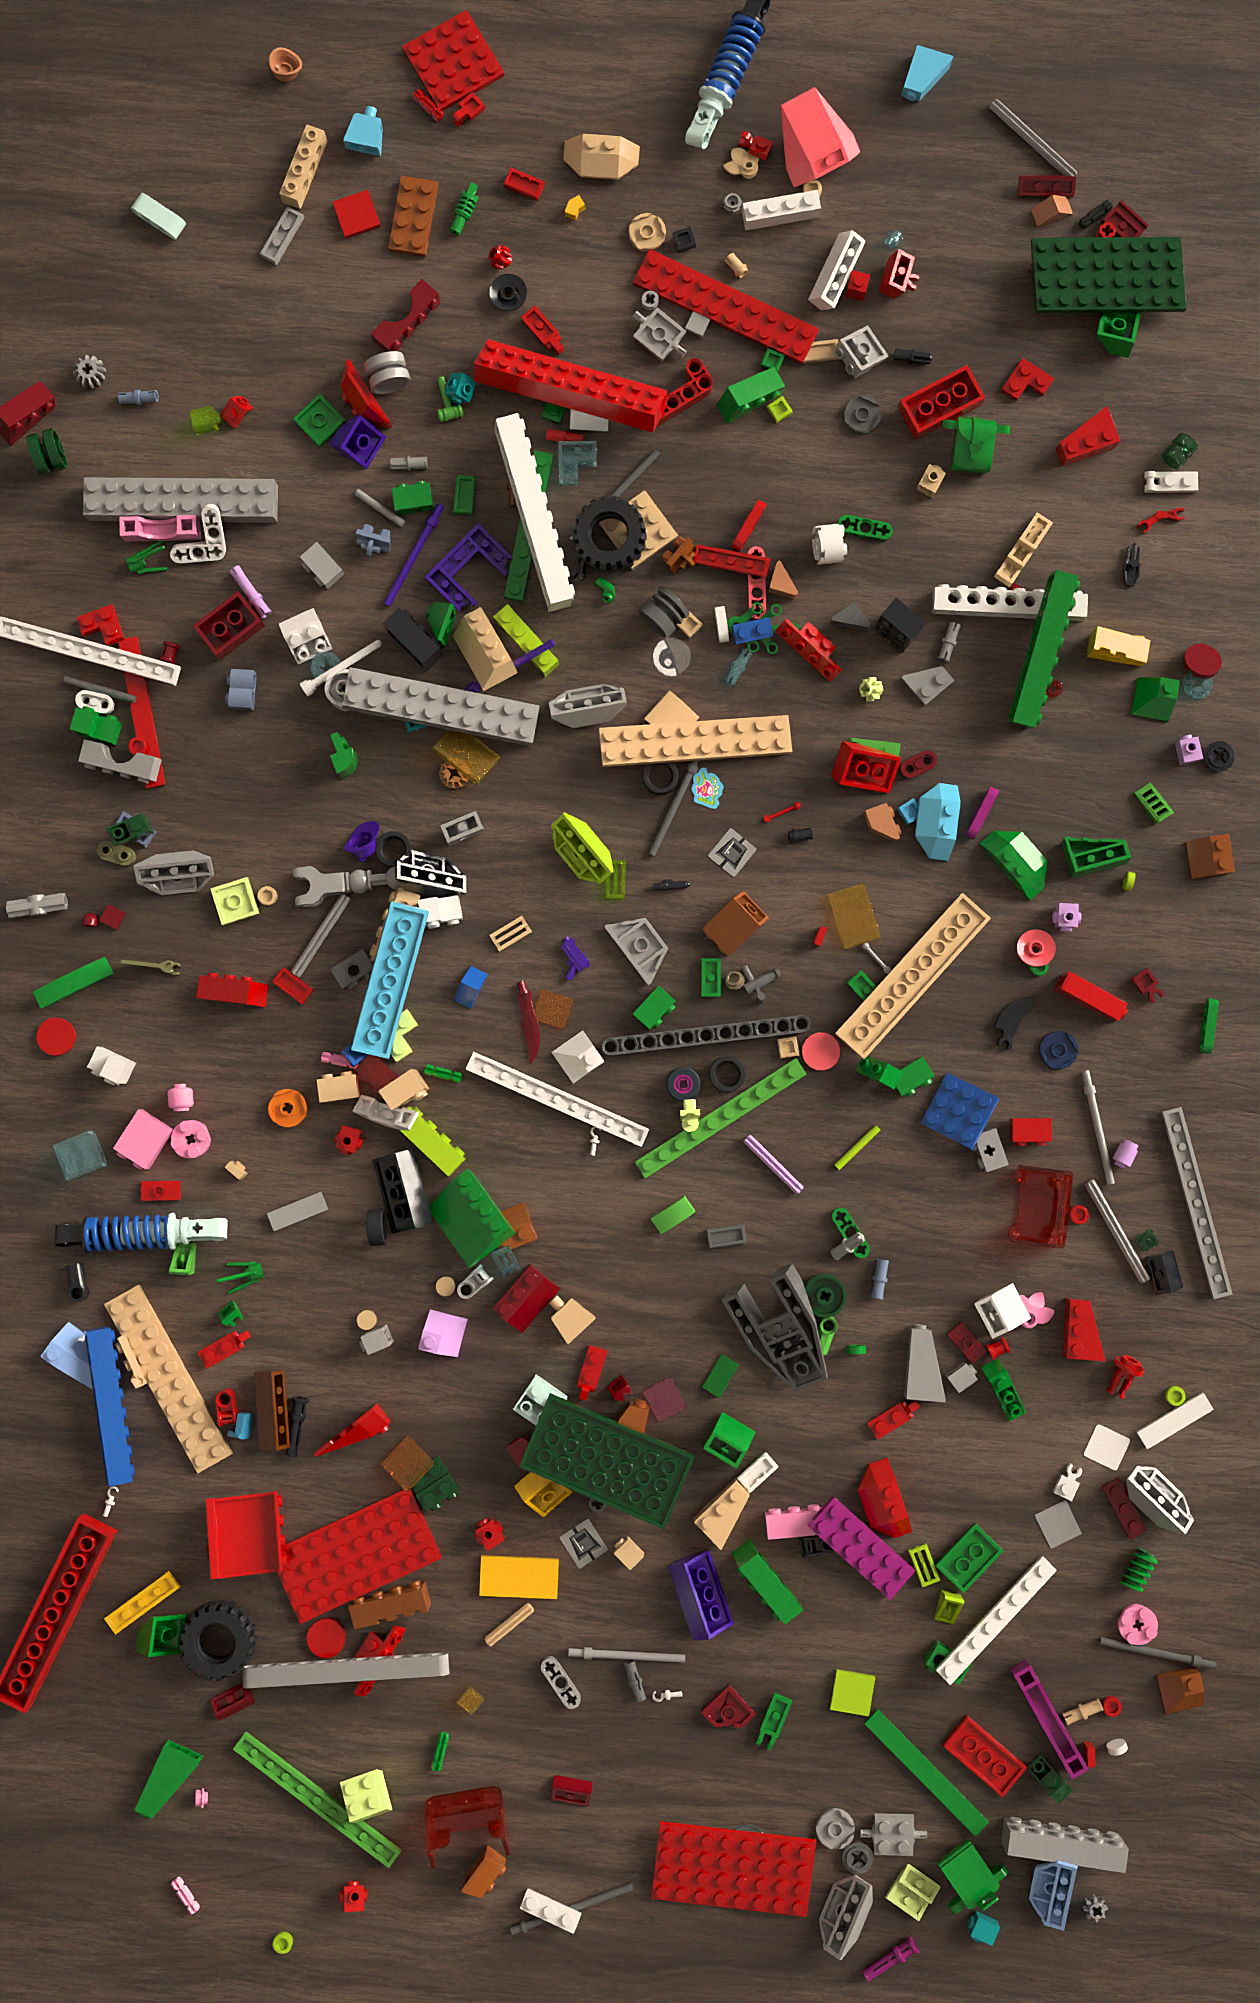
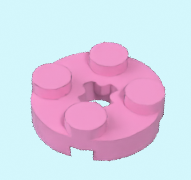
[171,1120,211,1159]
[1117,1604,1158,1645]

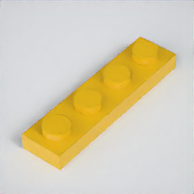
[104,1571,180,1635]

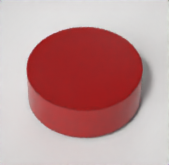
[128,737,149,756]
[1068,1205,1089,1225]
[1101,1696,1122,1717]

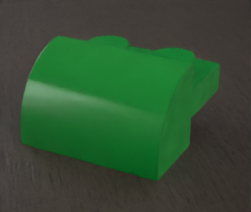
[330,732,358,779]

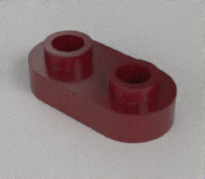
[900,751,937,779]

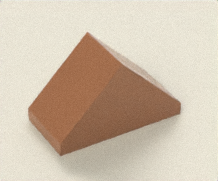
[1031,195,1073,228]
[768,561,799,599]

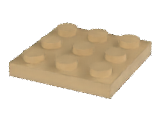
[599,490,678,570]

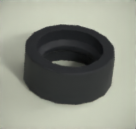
[642,762,679,795]
[375,831,412,868]
[709,1056,746,1092]
[366,1209,387,1246]

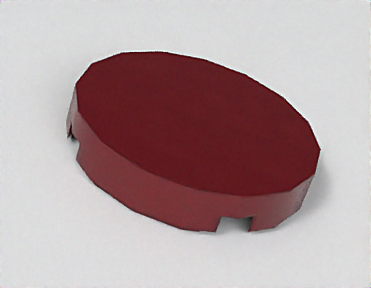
[1183,643,1222,679]

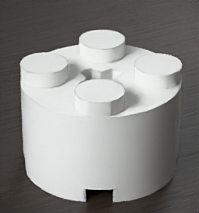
[812,524,847,565]
[325,669,349,711]

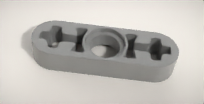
[541,1656,581,1709]

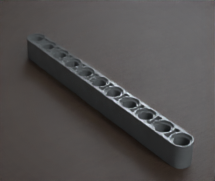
[602,1015,810,1056]

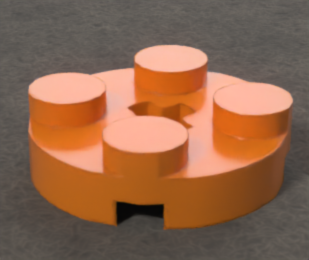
[268,1089,308,1127]

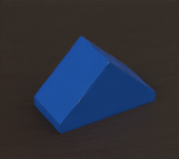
[454,966,488,1009]

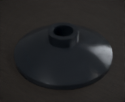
[489,274,527,311]

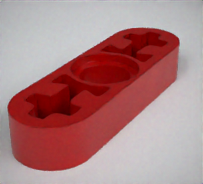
[732,500,767,552]

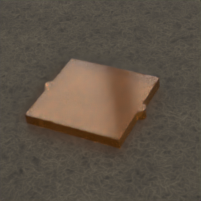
[535,989,574,1029]

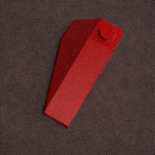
[314,1403,391,1457]

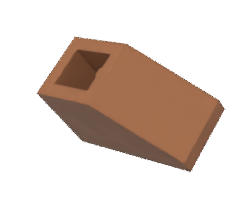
[863,803,901,842]

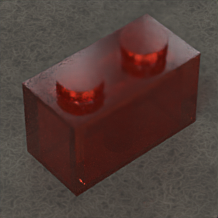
[355,1054,399,1095]

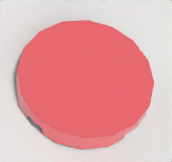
[802,1032,840,1070]

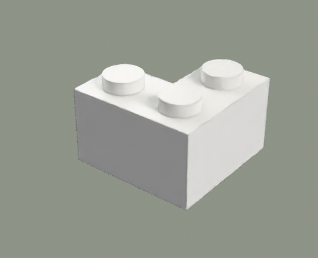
[418,895,463,929]
[87,1046,136,1085]

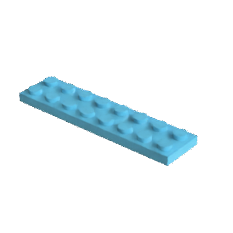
[351,901,429,1059]

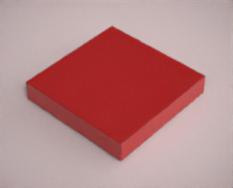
[333,189,381,239]

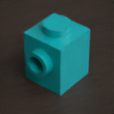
[967,1910,1000,1946]

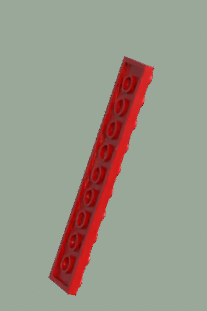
[633,249,819,365]

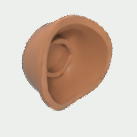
[269,47,302,82]

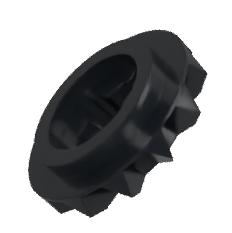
[1204,741,1235,772]

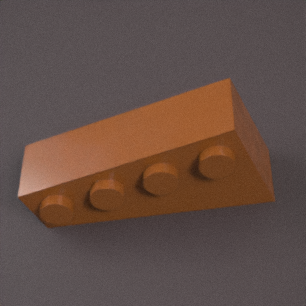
[348,1580,431,1629]

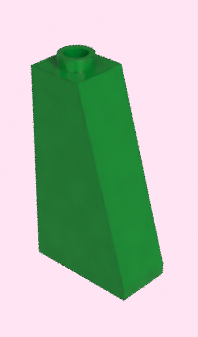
[134,1739,203,1819]

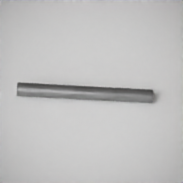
[63,676,137,703]

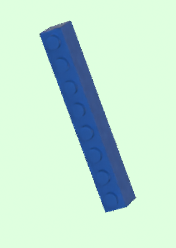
[84,1326,135,1487]

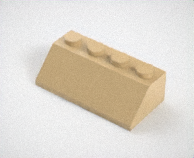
[453,607,517,691]

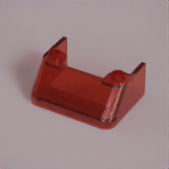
[425,1786,510,1868]

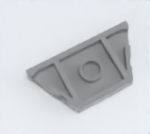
[604,918,668,986]

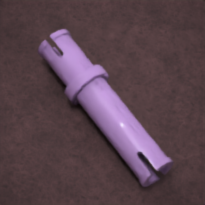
[229,566,272,619]

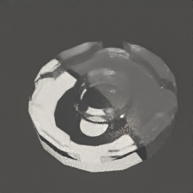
[653,637,691,676]

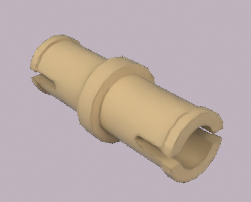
[1062,1698,1104,1725]

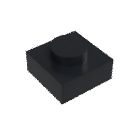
[672,227,696,253]

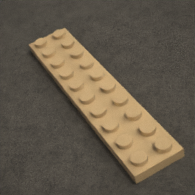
[599,715,792,767]
[835,893,991,1059]
[104,1285,233,1473]

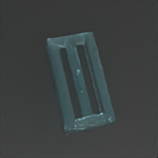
[491,1246,521,1276]

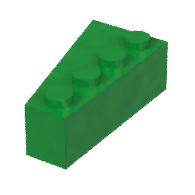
[732,1539,803,1625]

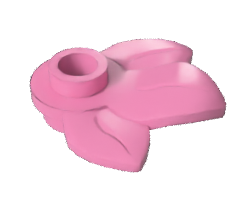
[1020,1292,1054,1328]

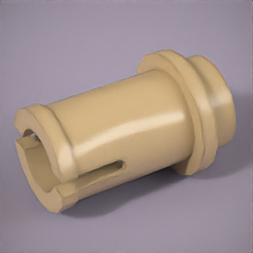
[725,253,748,278]

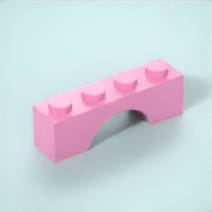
[120,515,201,542]

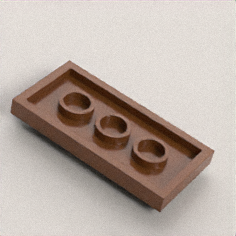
[388,176,439,257]

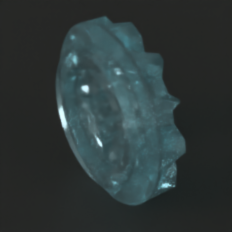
[311,652,341,682]
[1183,671,1214,699]

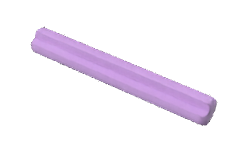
[744,1135,803,1194]

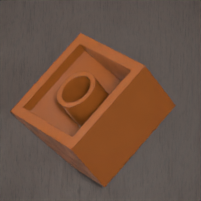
[1185,834,1235,879]
[498,1202,538,1253]
[461,1845,506,1898]

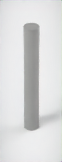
[355,489,405,527]

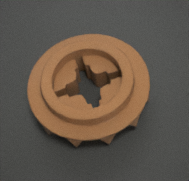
[439,758,470,789]

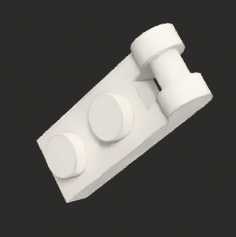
[1144,471,1198,493]

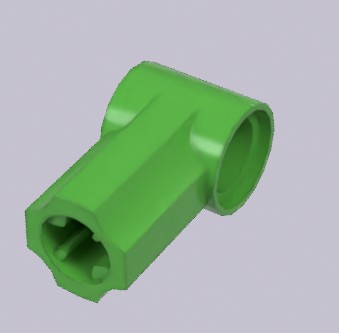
[818,1316,838,1355]

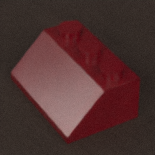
[492,1263,560,1333]

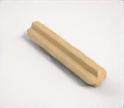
[484,1603,534,1646]

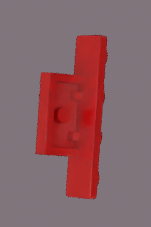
[775,619,842,682]
[353,1626,406,1696]

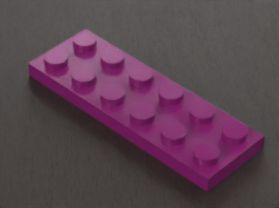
[807,1495,916,1600]

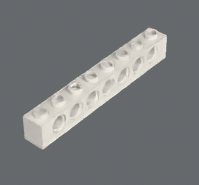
[932,584,1088,621]

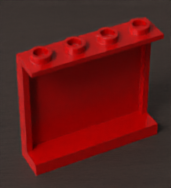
[206,1491,287,1579]

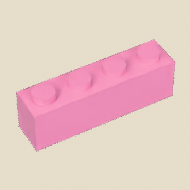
[765,1504,822,1540]

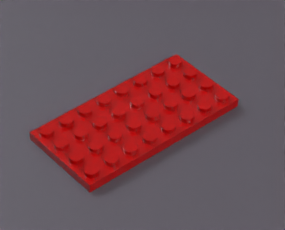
[277,1486,442,1624]
[651,1821,816,1917]

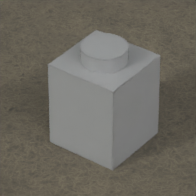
[945,1361,978,1393]

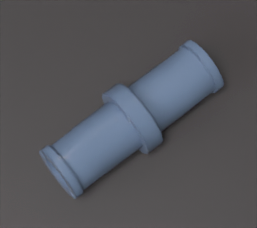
[118,389,159,405]
[871,1259,889,1299]

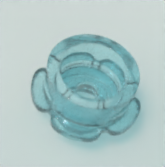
[885,230,903,248]

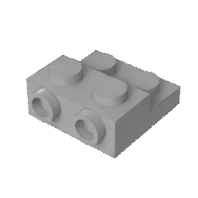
[834,325,889,378]

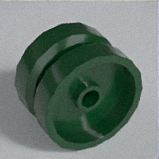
[26,428,68,476]
[804,1273,847,1318]

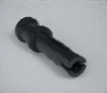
[285,1396,309,1457]

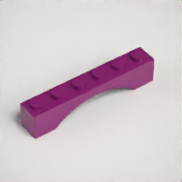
[1010,1659,1089,1779]

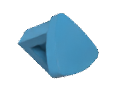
[227,1412,254,1439]

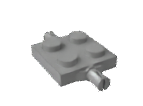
[632,308,687,362]
[860,1813,927,1856]

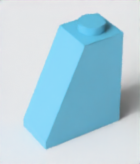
[902,45,953,101]

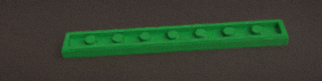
[864,1708,989,1837]

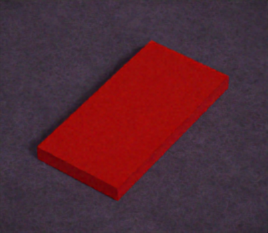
[942,1714,1027,1798]

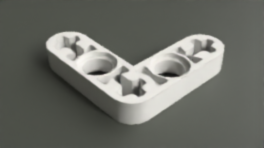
[170,504,226,563]

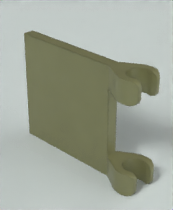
[121,960,181,975]

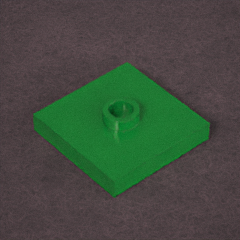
[293,394,347,448]

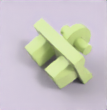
[680,1099,700,1132]

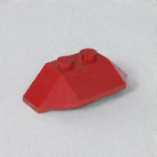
[340,359,392,429]
[857,1458,912,1538]

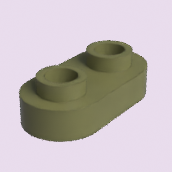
[97,841,136,866]

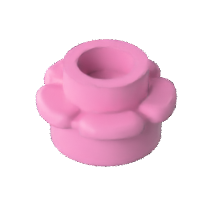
[195,1788,208,1808]

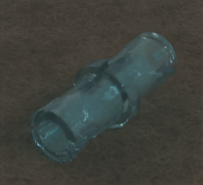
[724,647,753,686]

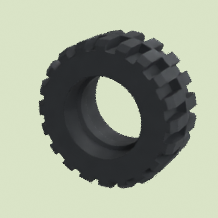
[573,496,647,574]
[179,1600,258,1681]

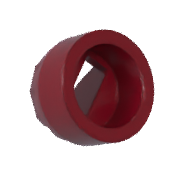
[82,913,98,927]

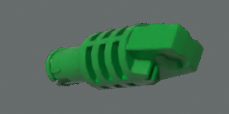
[449,182,478,236]

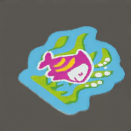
[692,768,724,809]

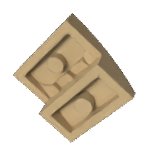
[644,690,699,724]

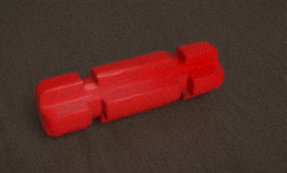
[412,89,444,122]

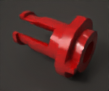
[1106,1355,1144,1399]

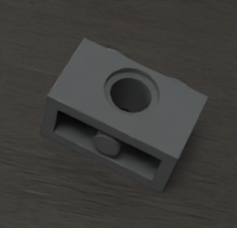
[330,949,373,990]

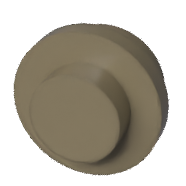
[725,971,745,990]

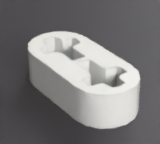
[714,606,729,643]

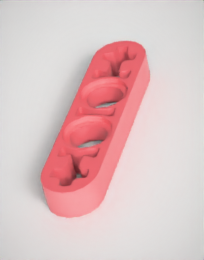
[748,546,766,620]

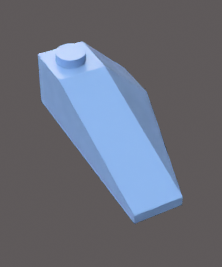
[40,1322,120,1389]

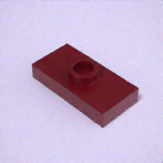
[947,1322,987,1364]

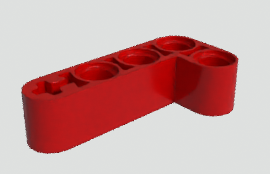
[657,358,713,426]

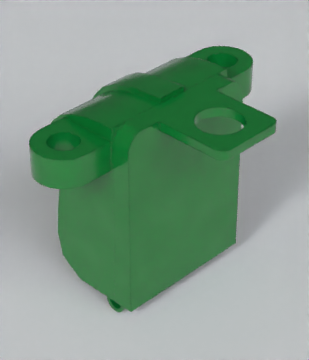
[942,416,1010,474]
[937,1839,1008,1914]

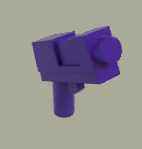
[561,936,590,981]

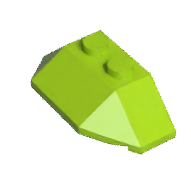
[551,813,614,884]

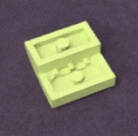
[885,1863,941,1921]

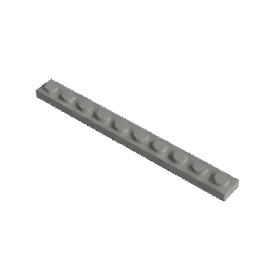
[1161,1107,1233,1299]

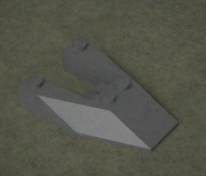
[722,1264,828,1392]

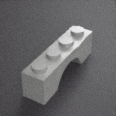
[78,739,162,784]

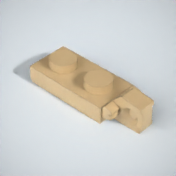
[115,1335,147,1389]

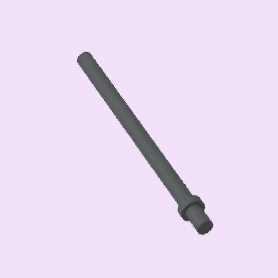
[569,449,660,544]
[510,1882,634,1935]

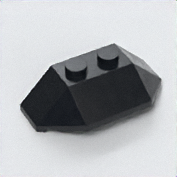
[395,850,466,898]

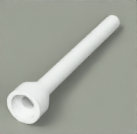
[300,640,382,696]

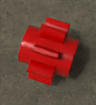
[488,245,512,270]

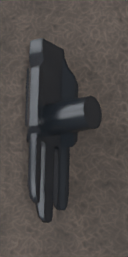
[1123,543,1141,587]

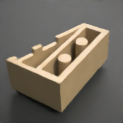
[379,1069,430,1110]
[693,1477,750,1550]

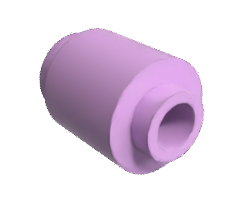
[1112,1139,1138,1169]

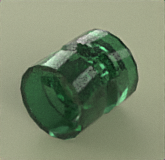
[1161,433,1198,470]

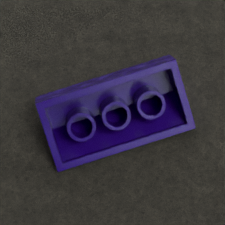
[668,1550,734,1641]

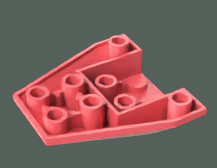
[780,87,860,187]

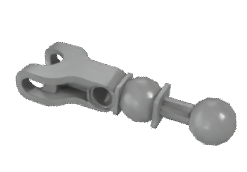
[292,866,402,908]

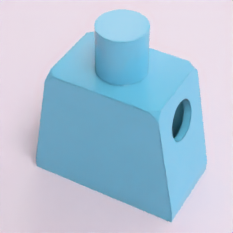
[343,106,383,156]

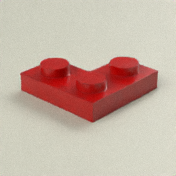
[1001,358,1054,401]
[77,604,125,646]

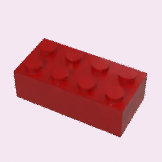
[898,365,985,440]

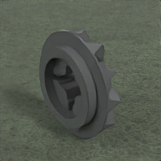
[842,1841,874,1874]

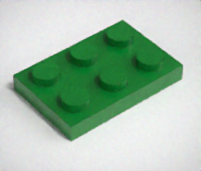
[935,1522,1004,1593]

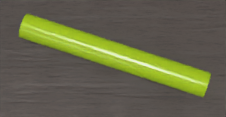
[834,1125,881,1170]

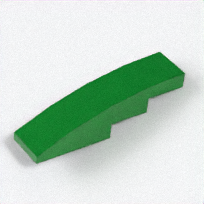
[32,957,114,1009]

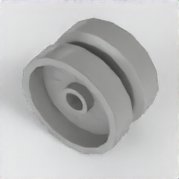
[363,351,411,395]

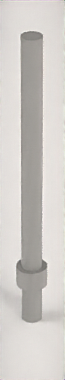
[1082,1070,1115,1185]
[568,1647,685,1663]

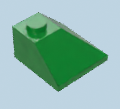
[426,602,457,649]
[1131,677,1180,722]
[136,1614,187,1657]

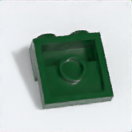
[406,1455,460,1512]

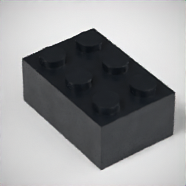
[875,598,926,652]
[382,608,443,672]

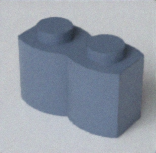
[225,669,256,711]

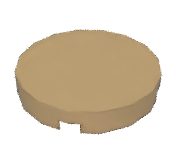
[628,213,666,252]

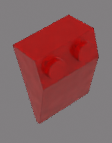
[831,741,901,793]

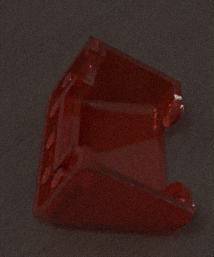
[1008,1165,1073,1248]

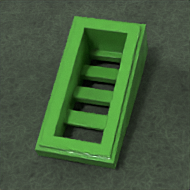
[1134,782,1174,825]

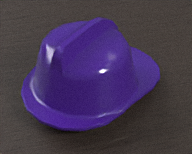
[344,821,380,862]

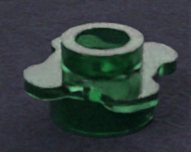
[1136,1229,1159,1252]

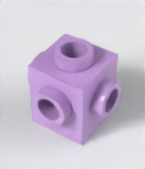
[1052,903,1081,932]

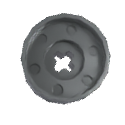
[638,587,689,639]

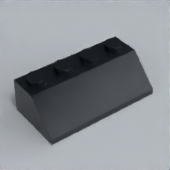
[373,1149,433,1234]

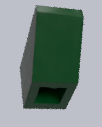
[106,813,154,846]
[1027,1754,1073,1804]

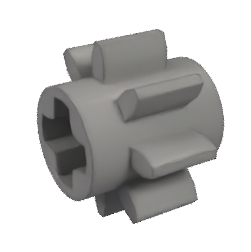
[1082,1894,1108,1922]

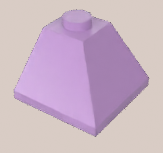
[418,1309,468,1357]

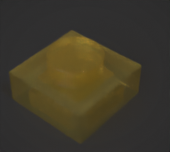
[457,1686,485,1715]

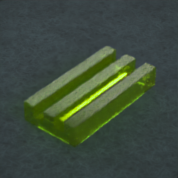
[606,860,626,899]

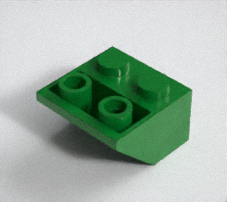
[702,1412,755,1469]

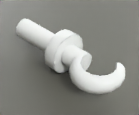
[590,1126,601,1156]
[103,1486,119,1517]
[652,1690,682,1702]

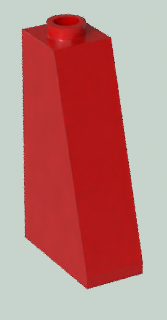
[1053,971,1128,1022]

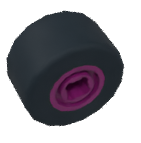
[666,1067,701,1101]

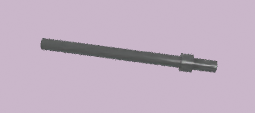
[648,760,700,857]
[1099,1637,1217,1670]

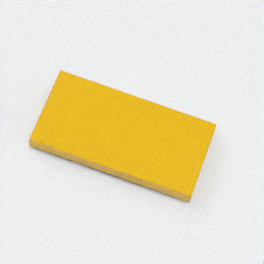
[479,1555,559,1599]

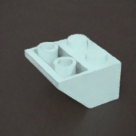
[513,1375,568,1425]

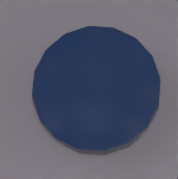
[1039,1031,1078,1069]

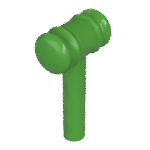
[437,377,464,422]

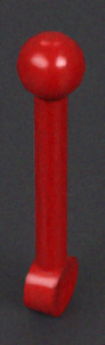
[764,802,801,823]

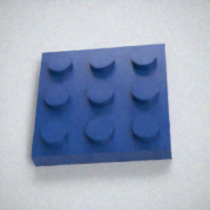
[921,1072,999,1150]

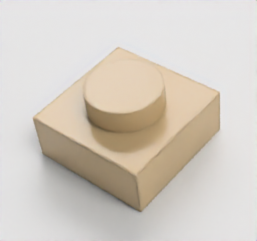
[225,1161,248,1180]

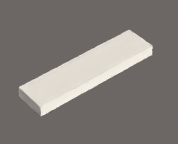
[1136,1392,1214,1449]

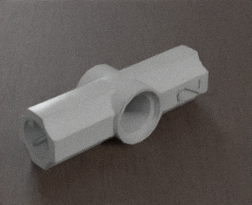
[6,893,68,918]

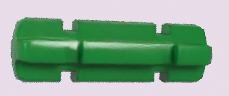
[424,1064,462,1083]
[431,1731,449,1772]

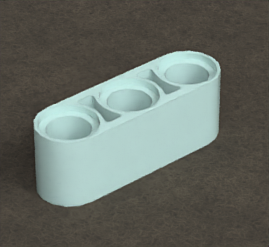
[131,193,186,240]

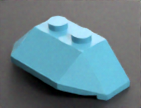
[915,783,960,861]

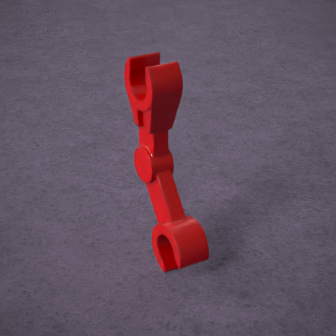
[1137,508,1185,534]

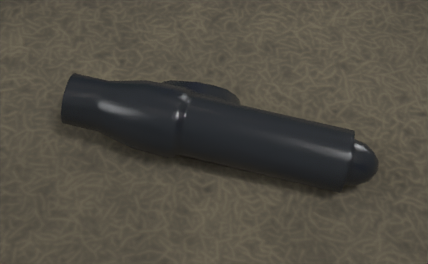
[653,879,691,890]

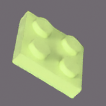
[211,877,259,926]

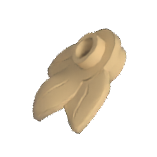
[723,148,759,179]

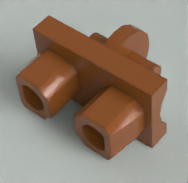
[662,537,696,574]

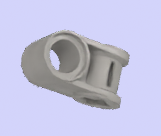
[457,1264,494,1299]

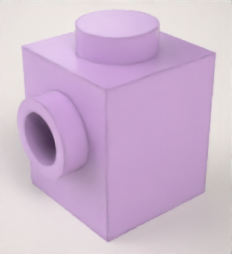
[1175,735,1203,766]

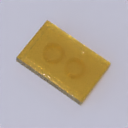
[432,730,501,785]
[827,883,881,949]

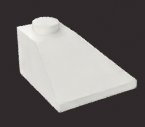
[552,1031,604,1084]

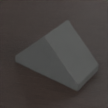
[830,602,870,632]

